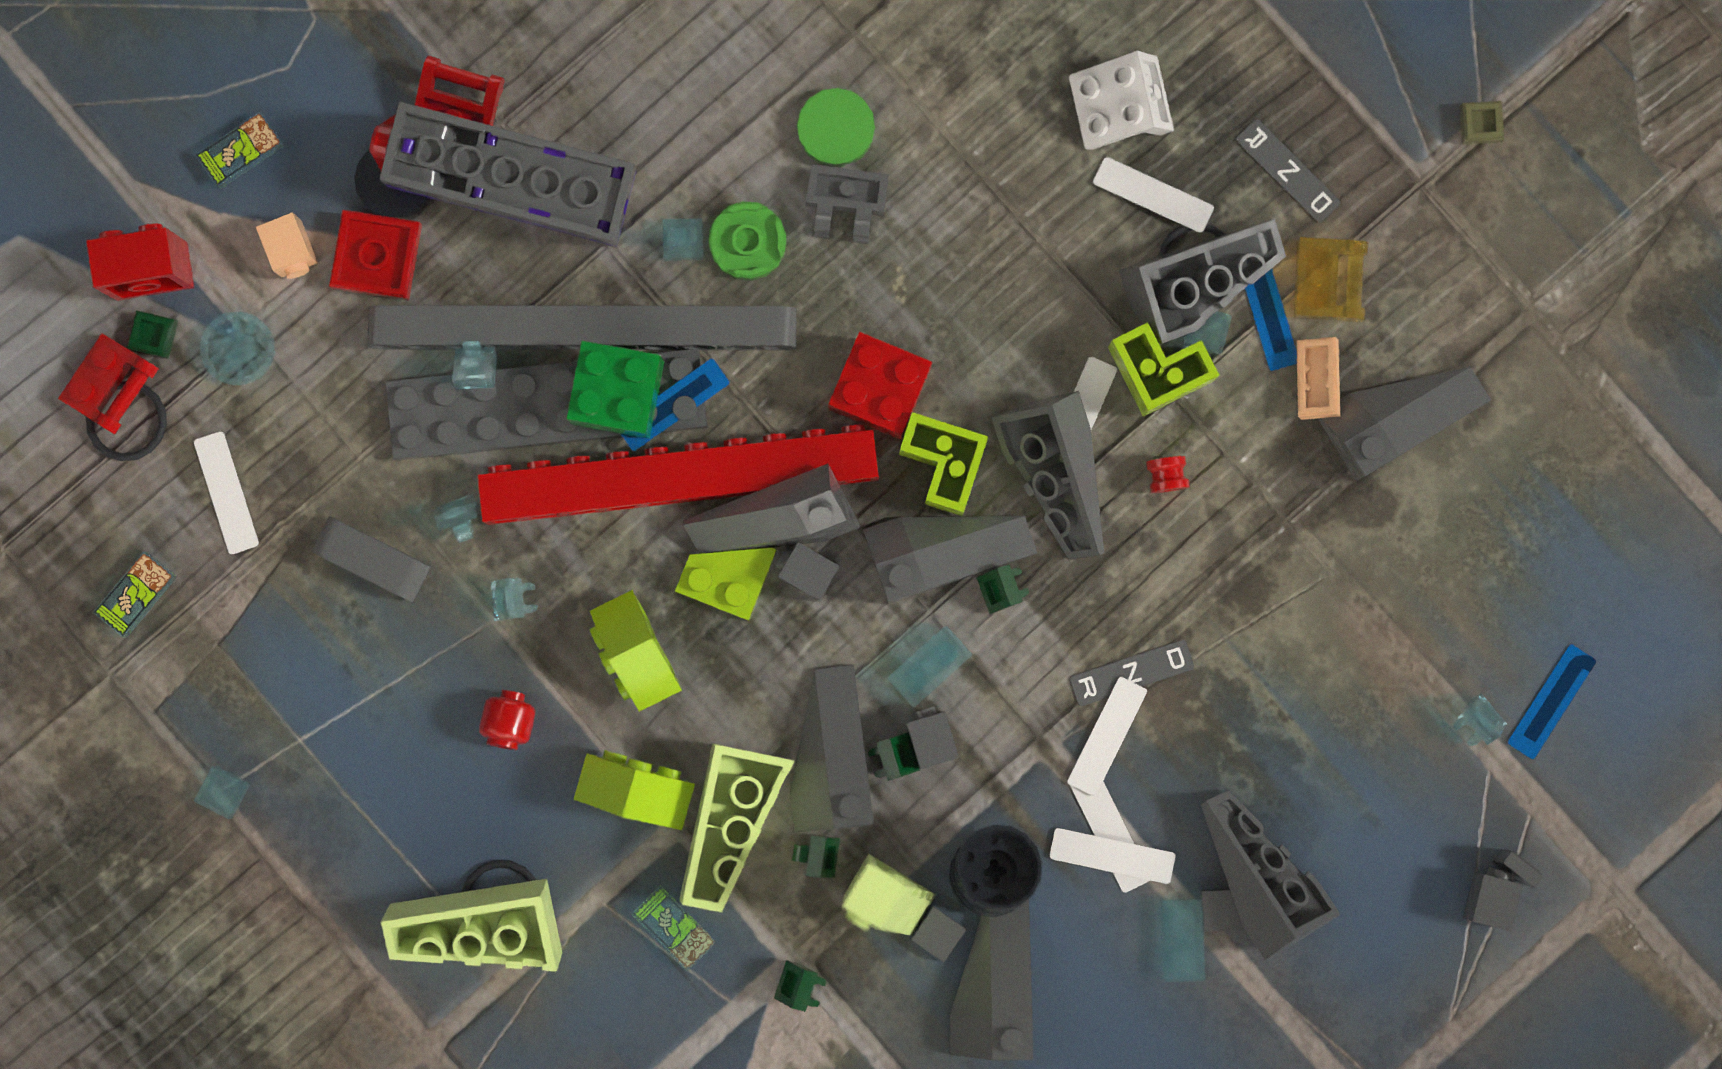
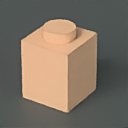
[256,212,318,279]

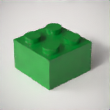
[567,341,664,439]

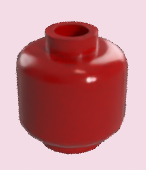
[479,690,536,750]

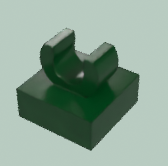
[976,565,1029,614]
[868,732,920,781]
[792,836,840,878]
[774,960,827,1012]

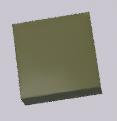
[1459,101,1504,144]

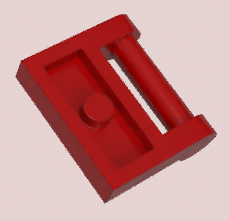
[415,55,504,126]
[58,333,159,434]

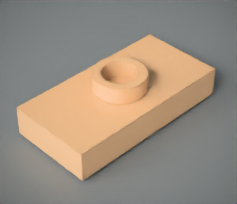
[1297,337,1340,420]

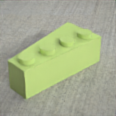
[679,743,794,912]
[843,854,936,936]
[381,879,562,971]

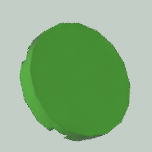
[797,88,875,167]
[708,201,787,281]

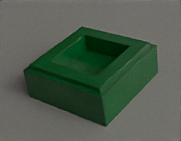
[127,310,178,359]

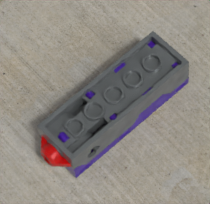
[370,102,636,247]

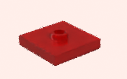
[329,210,422,301]

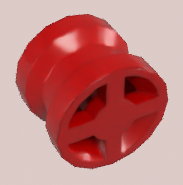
[1146,456,1190,494]

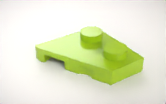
[675,548,777,621]

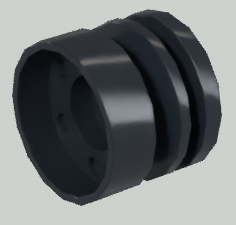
[949,824,1042,918]

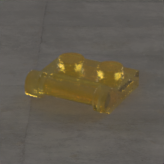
[1294,237,1368,322]

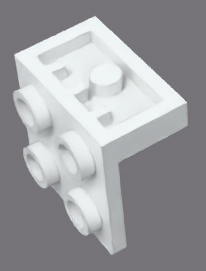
[1069,51,1174,150]

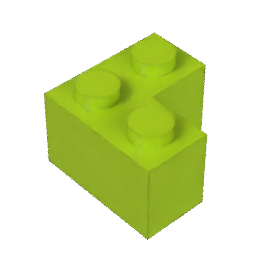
[1108,322,1220,417]
[899,412,988,516]
[589,590,682,712]
[573,750,695,830]

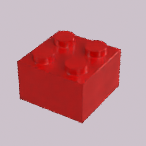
[86,223,194,301]
[828,331,933,440]

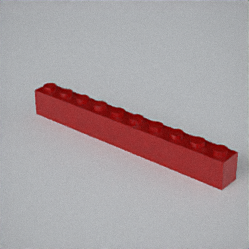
[478,424,879,525]

